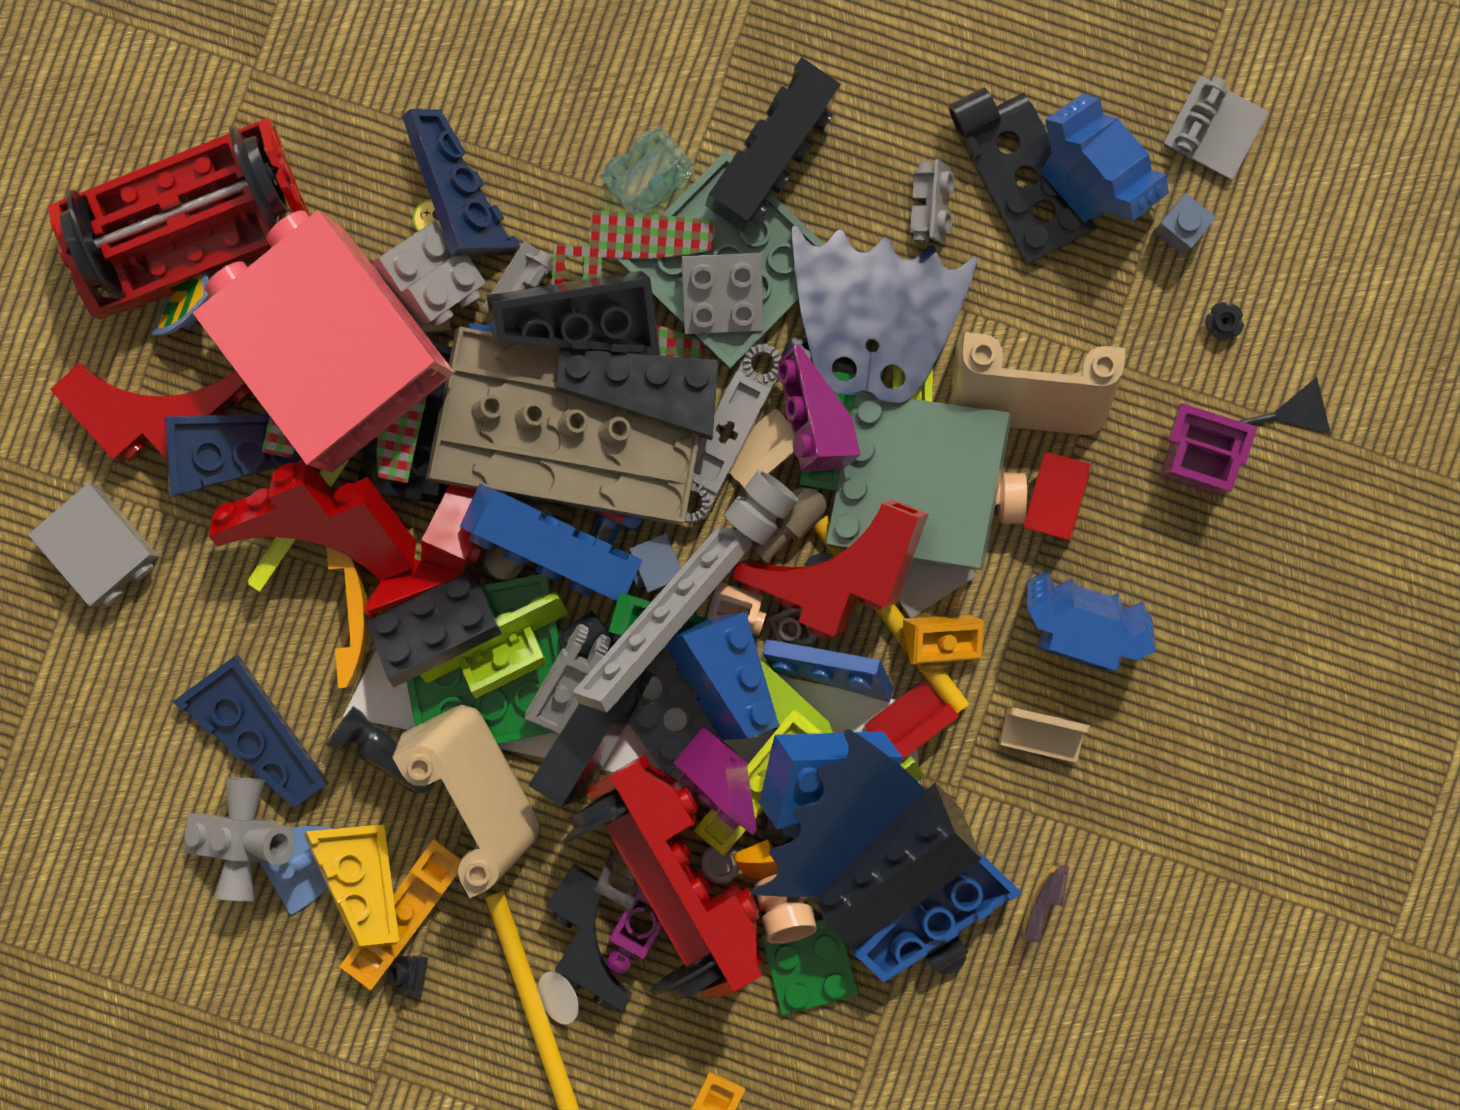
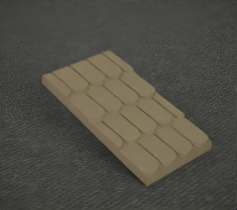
[425,327,700,525]

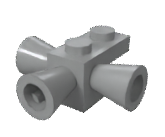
[184,777,295,901]

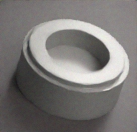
[701,846,740,884]

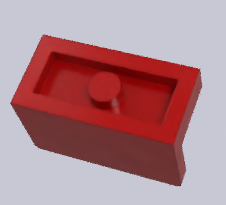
[1024,452,1092,543]
[864,680,959,760]

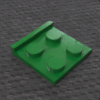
[761,918,859,1015]

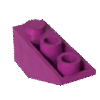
[778,345,861,471]
[673,726,757,835]

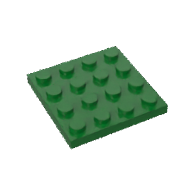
[392,574,562,744]

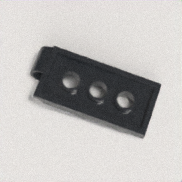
[948,87,1097,266]
[560,609,719,775]

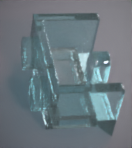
[600,125,695,214]

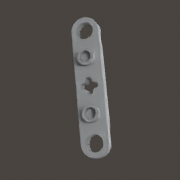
[685,344,781,523]

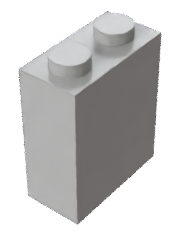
[28,483,159,608]

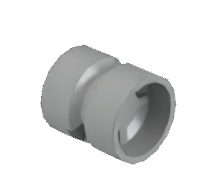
[724,469,798,545]

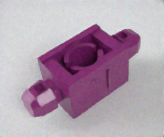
[608,886,663,974]

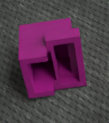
[1160,403,1257,496]

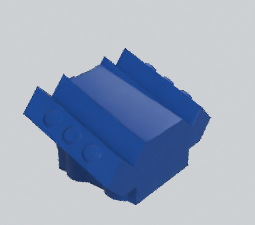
[1040,94,1169,223]
[1027,570,1157,672]

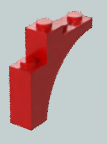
[50,363,253,463]
[209,460,417,581]
[732,499,929,639]

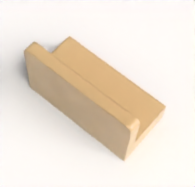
[730,409,795,492]
[998,706,1090,763]

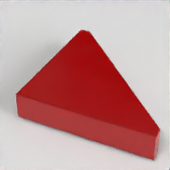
[363,559,462,619]

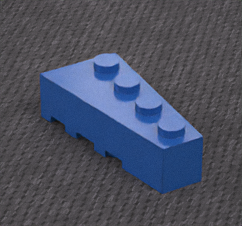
[459,484,642,601]
[848,851,1022,982]

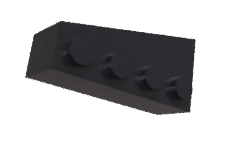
[705,57,841,232]
[486,271,661,356]
[817,782,982,949]

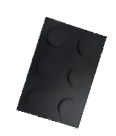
[366,569,502,687]

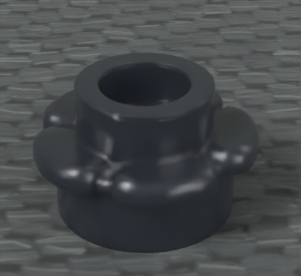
[1205,302,1244,341]

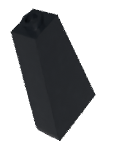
[528,670,653,807]

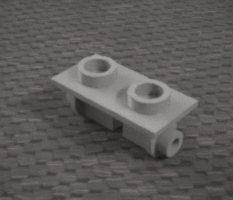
[910,159,955,245]
[482,241,553,311]

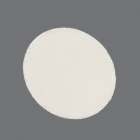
[538,972,578,1024]

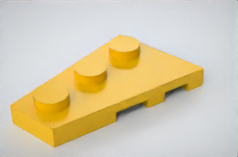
[304,824,399,949]

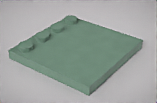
[618,150,824,370]
[826,392,1012,571]

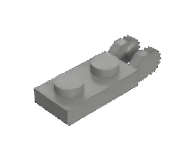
[525,624,611,735]

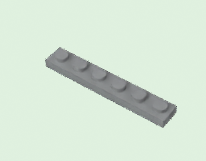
[572,526,753,713]

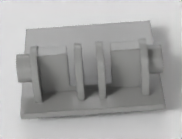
[1163,75,1269,180]
[681,253,763,334]
[898,560,977,618]

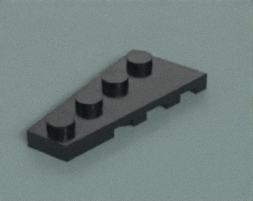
[556,348,718,441]

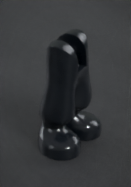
[326,706,434,793]

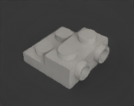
[372,221,486,328]

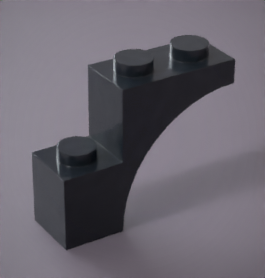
[547,863,633,1012]

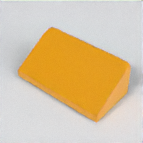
[903,615,984,664]

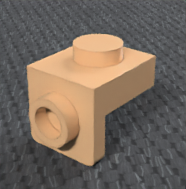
[707,582,766,636]

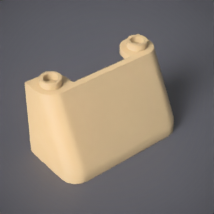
[950,332,1126,435]
[392,705,539,898]

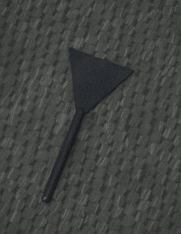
[1240,377,1331,433]

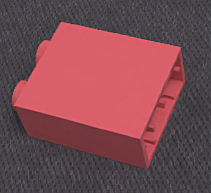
[193,210,455,473]

